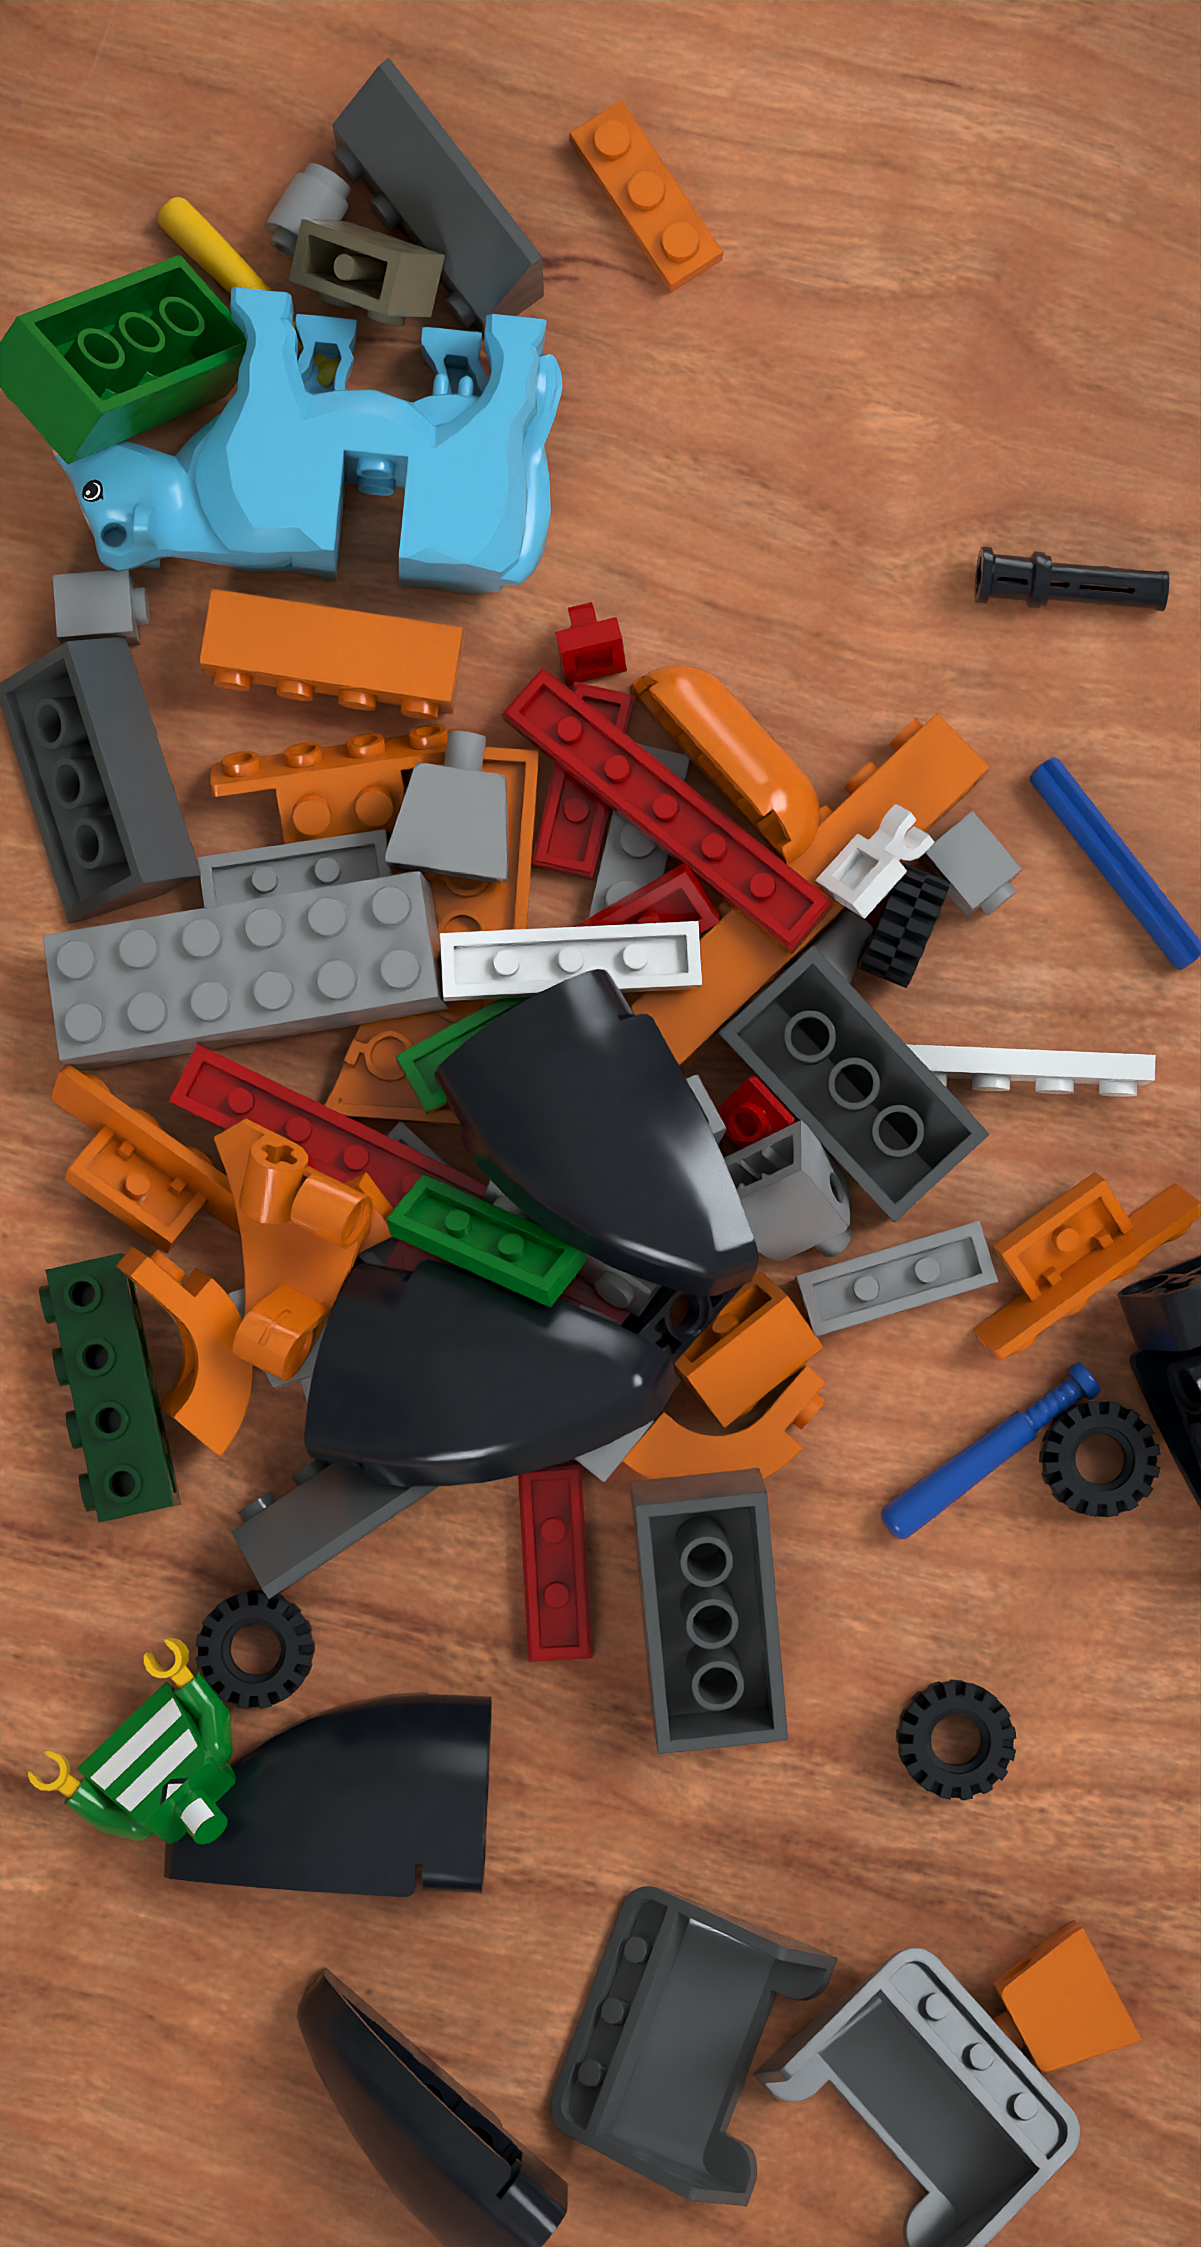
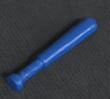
[881,1362,1101,1539]

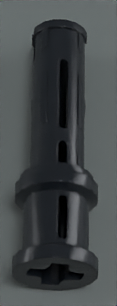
[974,547,1170,611]

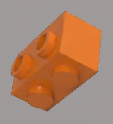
[673,1270,824,1428]

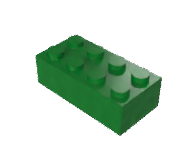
[0,255,247,465]

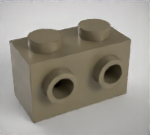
[288,219,445,326]

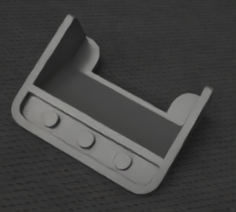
[551,1886,838,2206]
[753,1948,1080,2247]

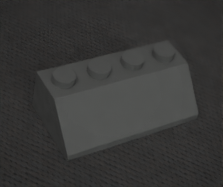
[332,58,544,339]
[0,636,201,923]
[719,945,990,1222]
[231,1459,439,1599]

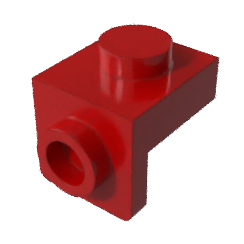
[716,1075,799,1149]

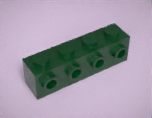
[39,1253,182,1523]

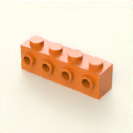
[199,589,465,720]

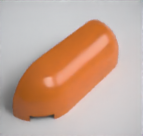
[630,665,820,865]

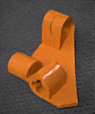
[213,1118,372,1381]

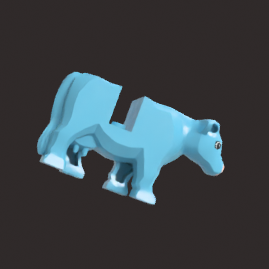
[52,287,563,593]

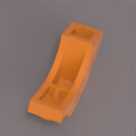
[116,1247,253,1457]
[622,1365,826,1479]

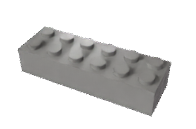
[43,871,450,1071]

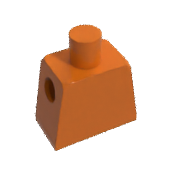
[992,1920,1142,2073]

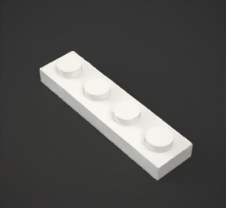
[440,921,702,1001]
[906,1044,1156,1097]

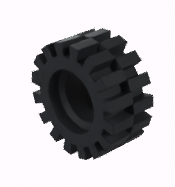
[859,863,951,988]
[1039,1401,1161,1517]
[195,1590,315,1709]
[896,1679,1017,1800]

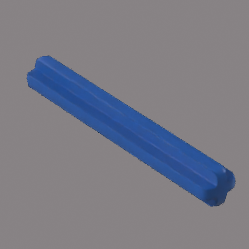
[1030,757,1201,970]

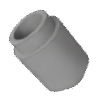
[265,163,351,260]

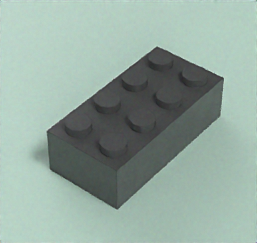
[630,1468,788,1754]

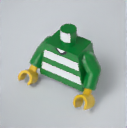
[28,1638,236,1845]

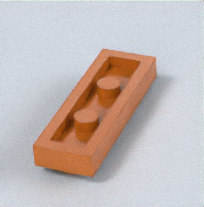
[569,100,723,293]

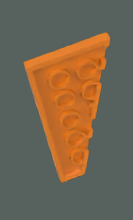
[325,747,539,1126]

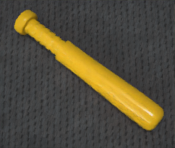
[157,197,340,388]

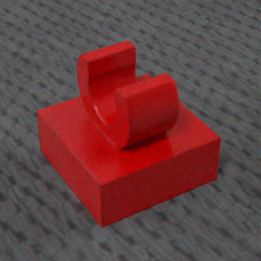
[555,602,627,686]

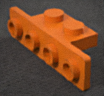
[210,724,460,844]
[51,1064,240,1254]
[973,1172,1201,1360]

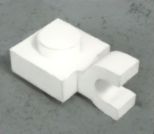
[815,803,934,919]

